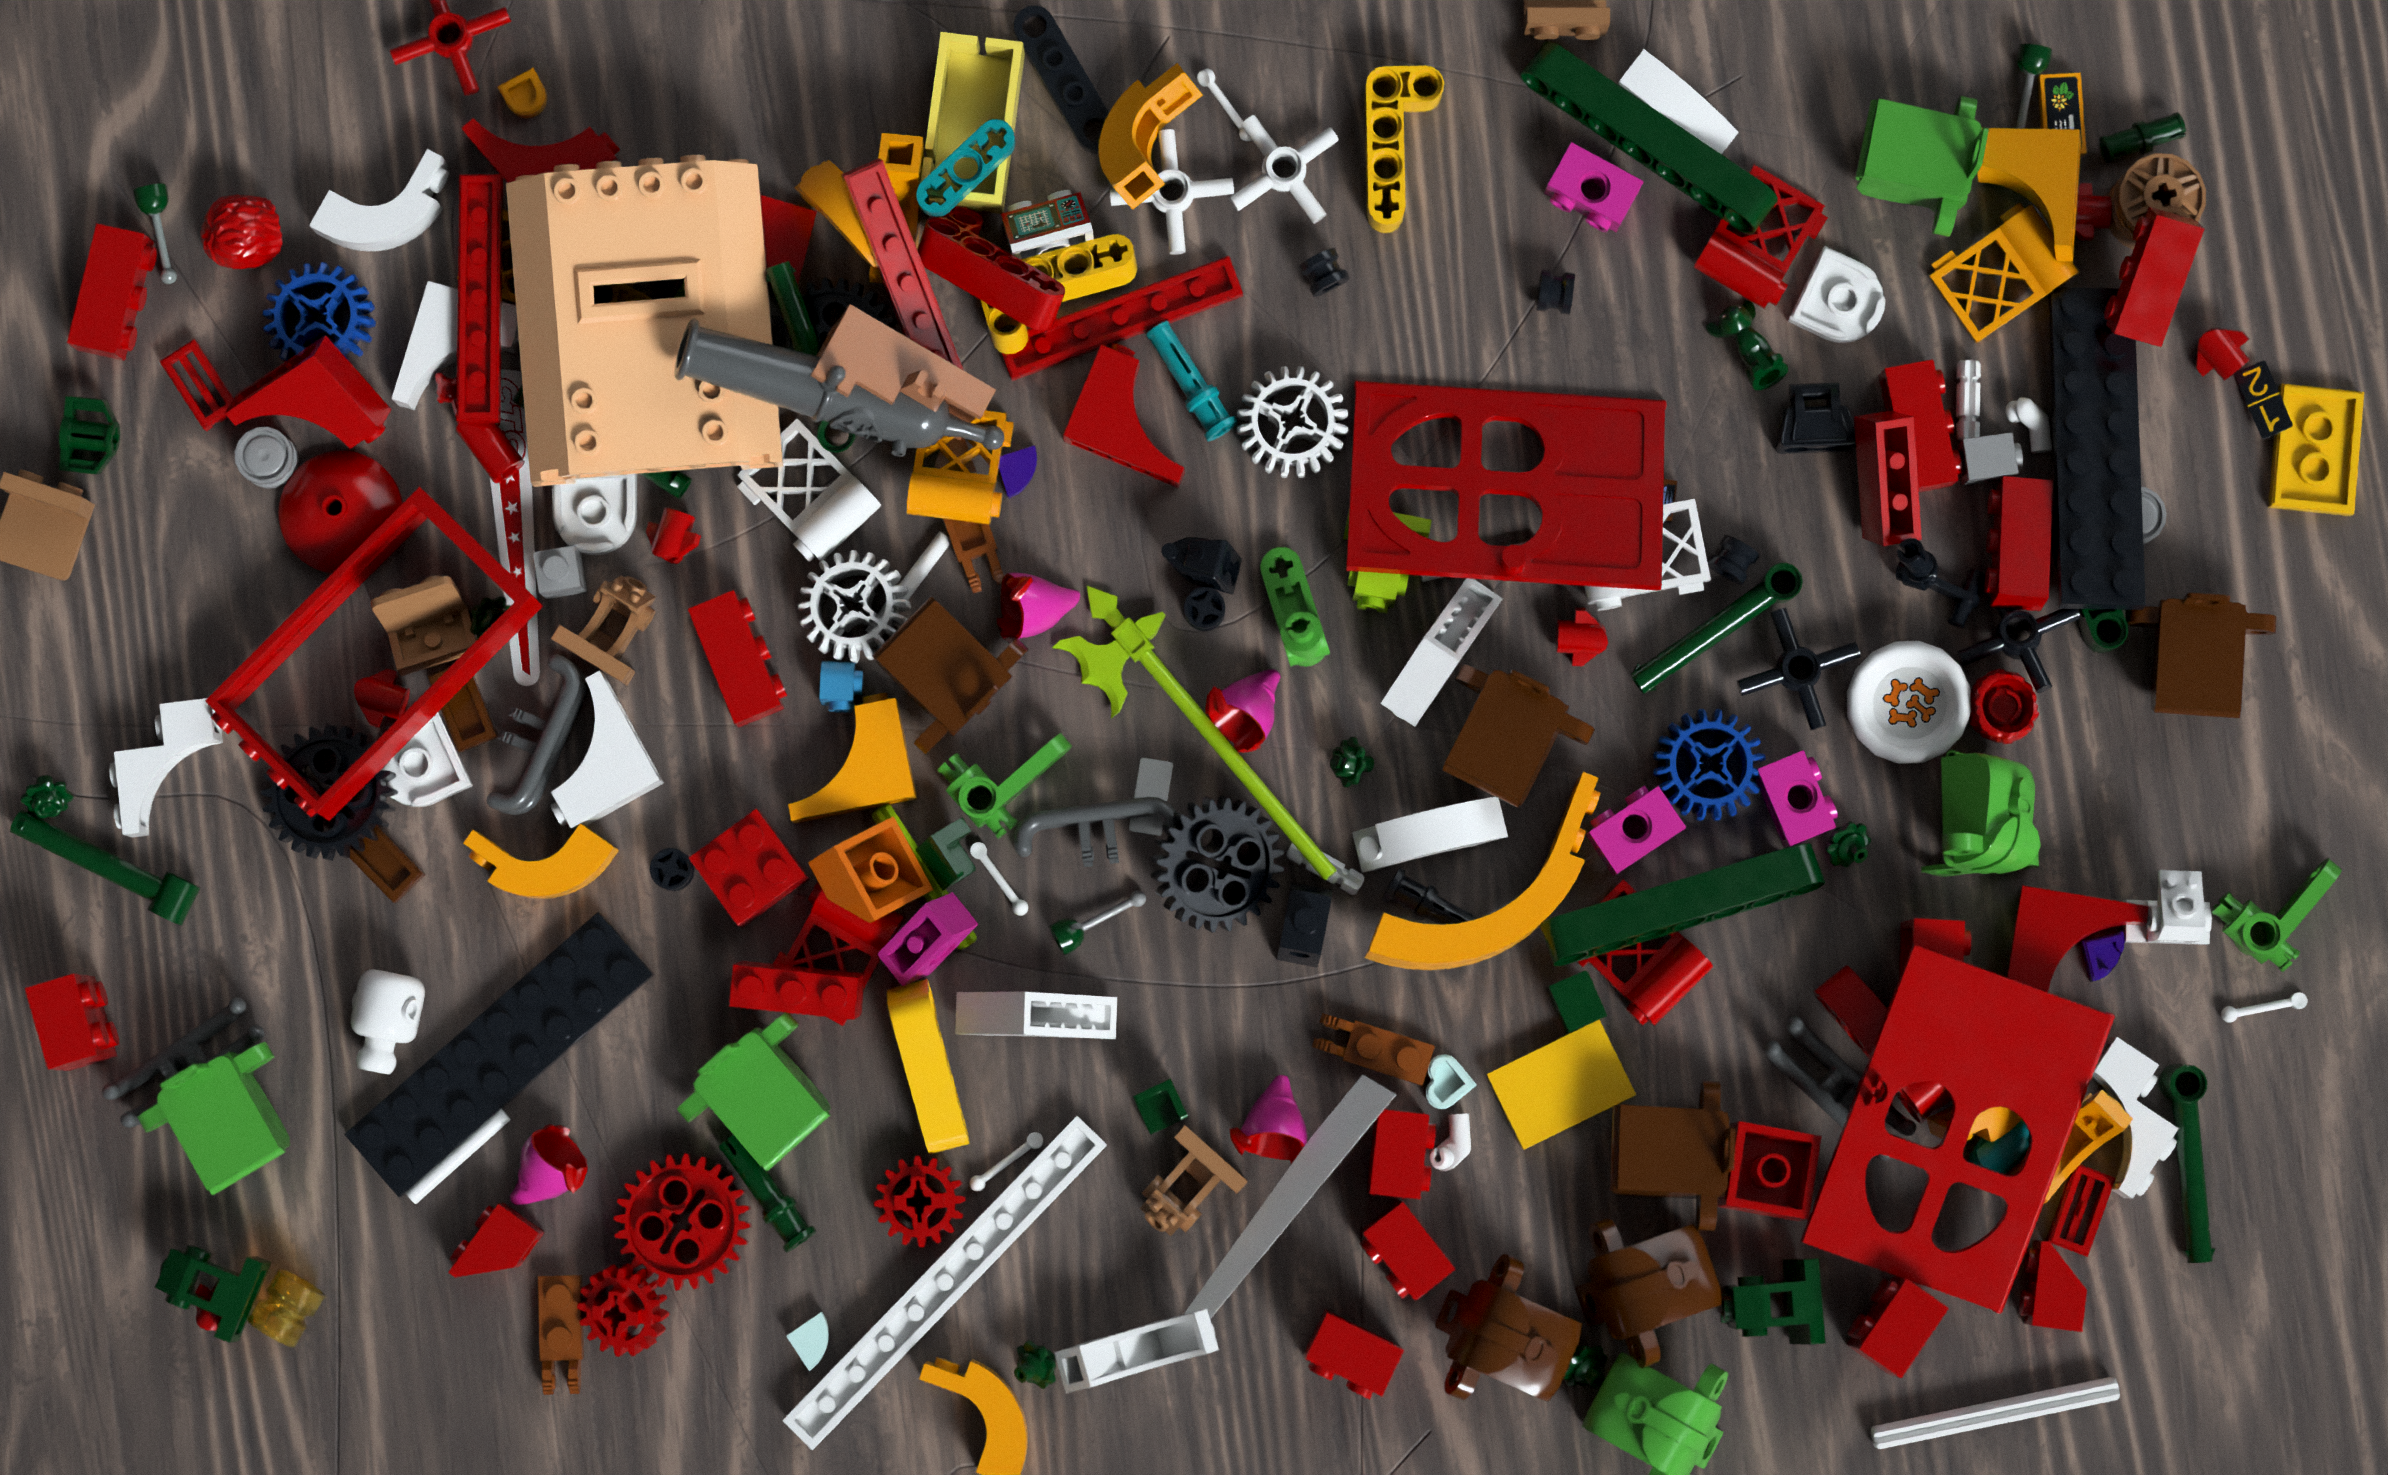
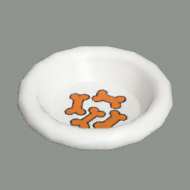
[1847,641,1971,764]

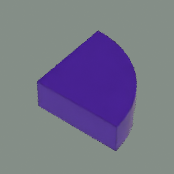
[999,445,1037,499]
[2080,932,2125,982]

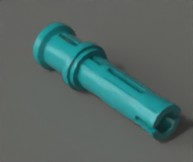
[1146,321,1238,442]

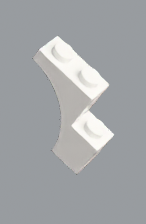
[109,698,223,837]
[2092,1037,2179,1199]
[1054,1309,1219,1393]

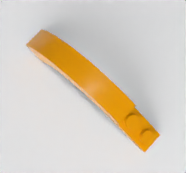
[1364,772,1601,970]

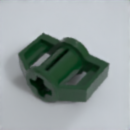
[59,396,120,474]

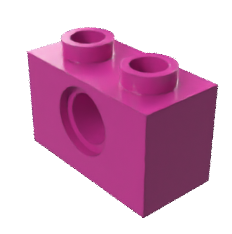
[1544,142,1644,232]
[1755,750,1838,849]
[1586,785,1686,876]
[877,892,978,986]

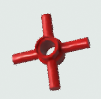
[390,0,511,96]

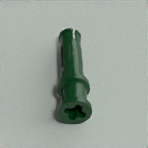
[718,1135,817,1253]

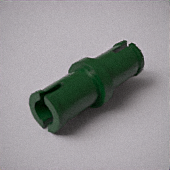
[2099,112,2186,163]

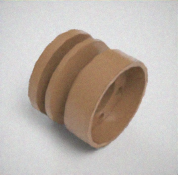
[2108,153,2206,249]

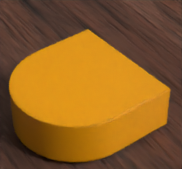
[497,68,547,118]

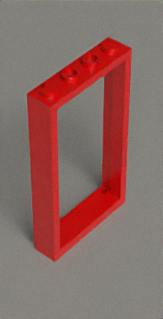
[205,486,543,821]

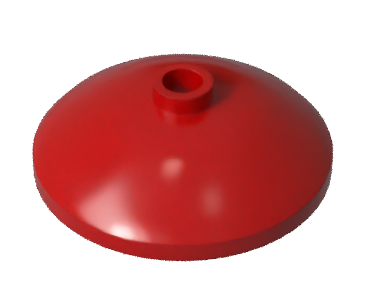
[278,451,403,574]

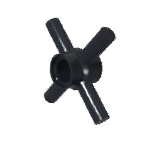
[1957,593,2080,693]
[1736,607,1860,731]

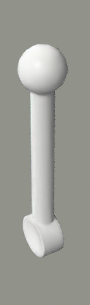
[1197,69,1252,141]
[970,842,1028,916]
[2221,992,2308,1023]
[969,1132,1043,1192]

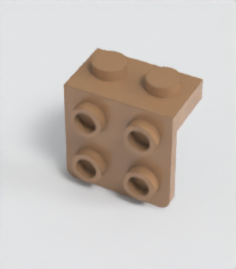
[1523,0,1610,40]
[0,469,95,581]
[370,576,477,676]

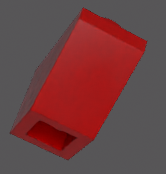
[448,1203,545,1278]
[2019,1240,2087,1332]

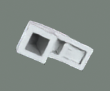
[309,149,449,251]
[1352,797,1508,873]

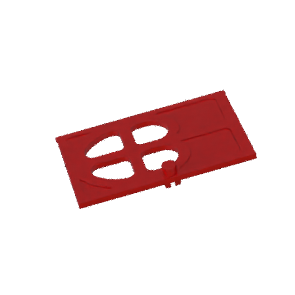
[1346,381,1667,591]
[1801,944,2115,1314]

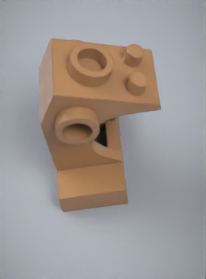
[551,575,656,686]
[1139,1125,1248,1236]

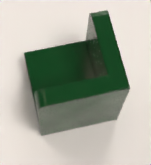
[915,817,976,891]
[1546,971,1608,1033]
[1132,1079,1188,1135]

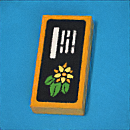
[2037,73,2087,157]

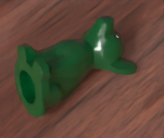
[1706,301,1788,391]

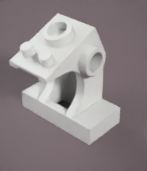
[2122,870,2212,945]

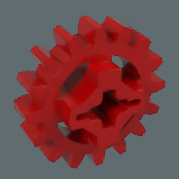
[874,1156,966,1247]
[577,1263,669,1357]

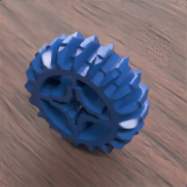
[262,262,376,362]
[1652,709,1766,821]

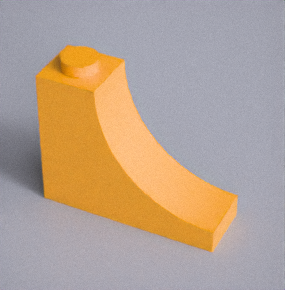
[1977,128,2081,261]
[788,693,917,824]

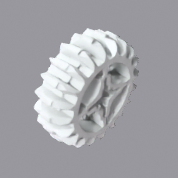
[1237,366,1348,478]
[798,550,911,663]

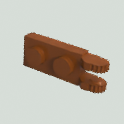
[943,471,1004,594]
[1312,1013,1435,1086]
[538,1275,584,1395]

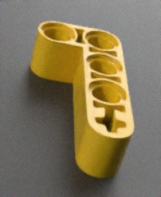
[1364,66,1444,233]
[981,234,1137,354]
[887,979,970,1154]

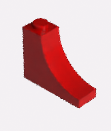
[461,118,620,183]
[224,335,392,449]
[1063,343,1185,489]
[2007,885,2149,992]

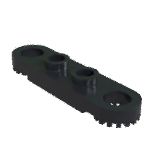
[1014,5,1109,153]

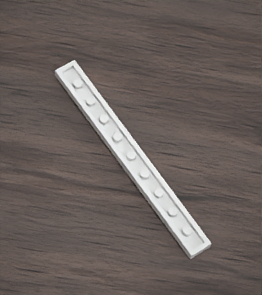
[782,1116,1107,1450]

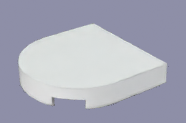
[1788,245,1885,343]
[552,474,637,555]
[383,711,473,807]

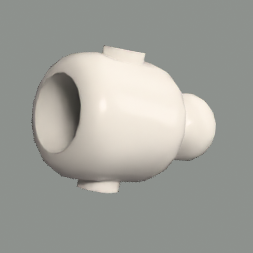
[350,969,425,1074]

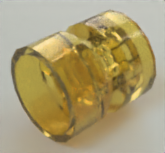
[247,1268,326,1347]

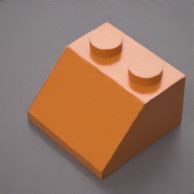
[808,816,934,923]

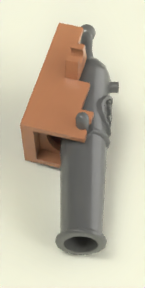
[674,304,1004,457]

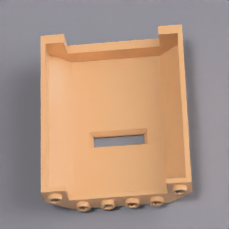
[506,155,784,487]

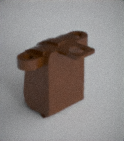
[2125,593,2277,718]
[872,596,1029,755]
[1442,664,1595,808]
[1610,1080,1735,1231]
[1575,1218,1722,1368]
[1435,1254,1582,1402]

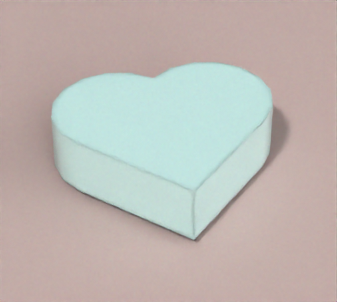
[1425,1054,1477,1109]

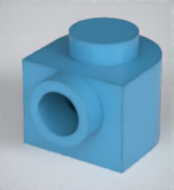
[819,661,863,713]

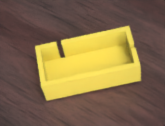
[920,32,1025,214]

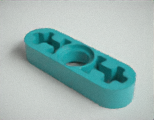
[916,119,1015,217]

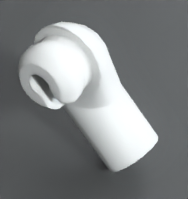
[2006,397,2052,453]
[1429,1114,1471,1171]

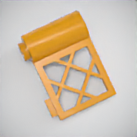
[1929,203,2080,344]
[907,410,1014,525]

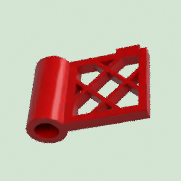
[1693,165,1828,309]
[1577,879,1713,1026]
[773,882,904,1026]

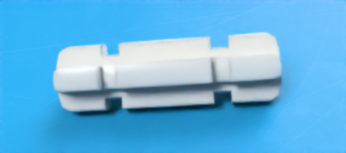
[1956,360,1981,441]
[1286,843,1365,895]

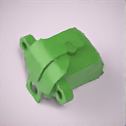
[1855,95,1989,237]
[1921,750,2041,877]
[677,1013,831,1171]
[137,1042,290,1195]
[1581,1352,1728,1475]

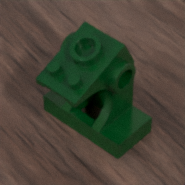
[155,1245,272,1343]
[1720,1258,1826,1345]

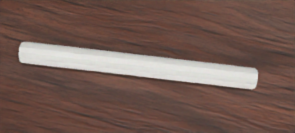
[1871,1377,2120,1449]

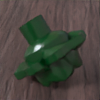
[470,596,511,639]
[1330,737,1374,788]
[20,775,74,818]
[1825,821,1871,868]
[1014,1340,1056,1389]
[1564,1345,1607,1388]

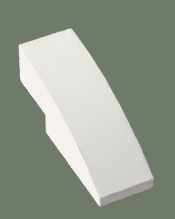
[1618,49,1738,155]

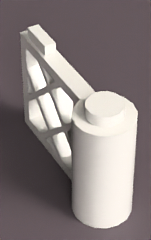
[737,418,881,562]
[1584,499,1711,611]

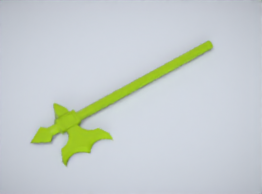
[1052,585,1337,881]

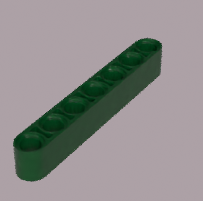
[1520,41,1778,234]
[1540,843,1825,966]

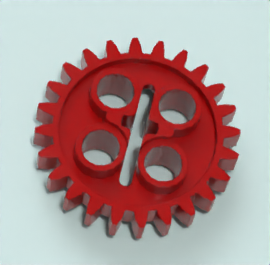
[613,1153,752,1291]

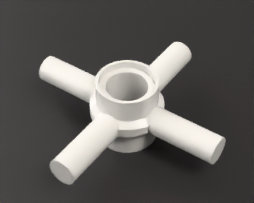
[1229,115,1339,224]
[1110,129,1234,254]

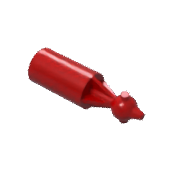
[435,372,525,483]

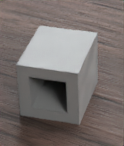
[1956,432,2023,486]
[533,545,587,599]

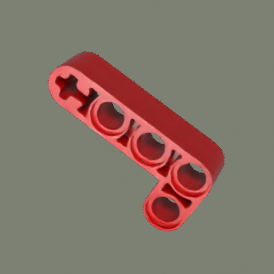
[917,206,1065,331]
[1813,965,1952,1124]

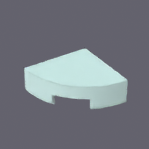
[786,1312,829,1371]

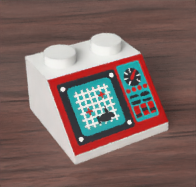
[1001,190,1094,259]

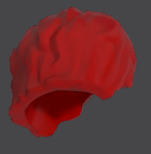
[200,194,282,269]
[1969,668,2039,744]

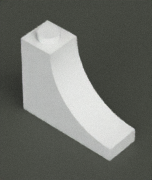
[391,281,519,410]
[1380,578,1503,727]
[550,670,664,830]
[955,992,1117,1039]

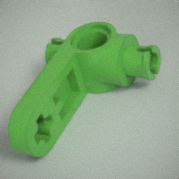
[1260,547,1330,667]
[937,733,1072,839]
[2211,858,2342,972]

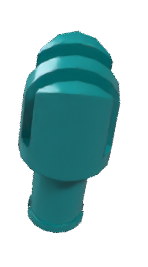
[1969,1119,2030,1174]

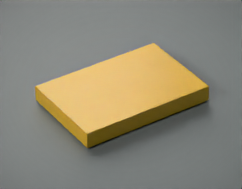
[2268,383,2364,516]
[1486,1020,1636,1150]

